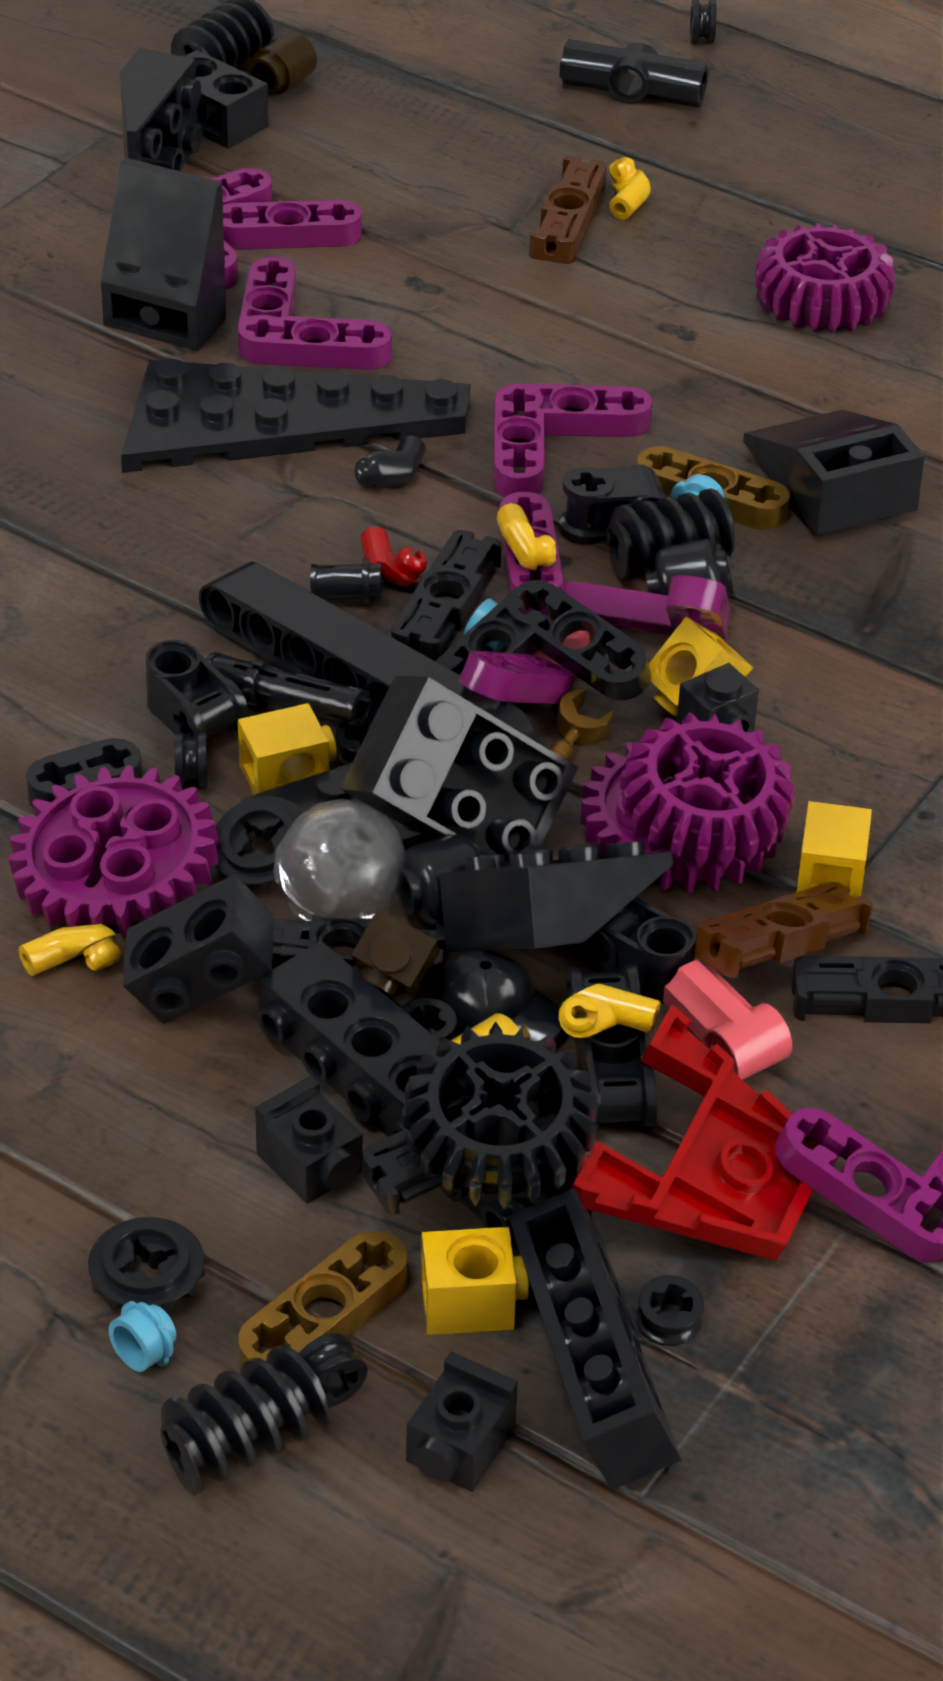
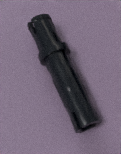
[206,652,373,728]

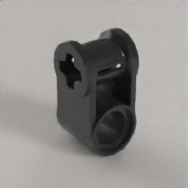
[559,465,667,543]
[146,640,250,739]
[571,896,696,1004]

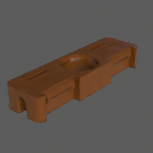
[529,156,607,264]
[693,882,873,978]

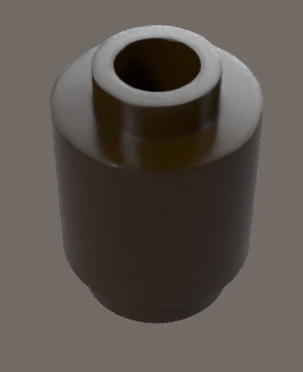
[248,31,317,95]

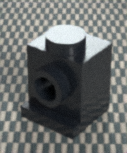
[677,663,759,733]
[255,1075,363,1204]
[406,1351,518,1492]

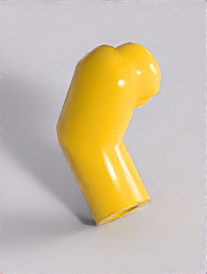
[609,157,651,220]
[497,503,556,571]
[18,924,121,976]
[558,984,661,1038]

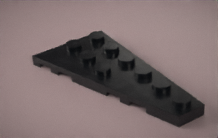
[121,359,471,473]

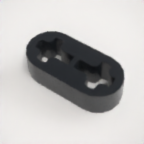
[26,738,142,809]

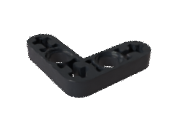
[435,580,651,701]

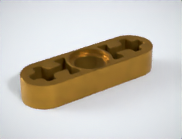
[637,446,790,530]
[238,1230,407,1368]

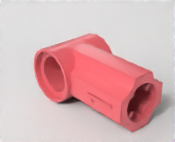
[663,959,793,1080]

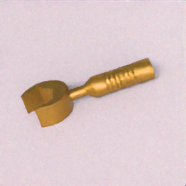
[549,689,613,762]

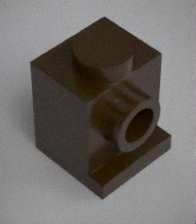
[351,908,440,1007]

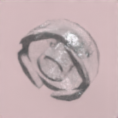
[273,799,406,921]

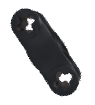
[566,964,657,1130]

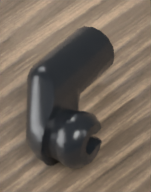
[354,435,426,489]

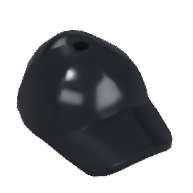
[431,950,564,1042]

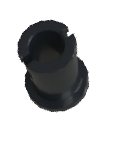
[310,558,383,604]

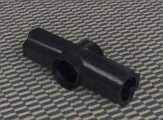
[559,39,709,107]

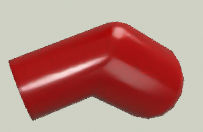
[360,526,427,588]

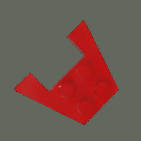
[570,1005,820,1261]

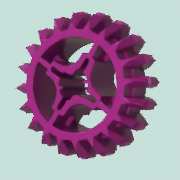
[755,223,895,333]
[620,712,795,870]

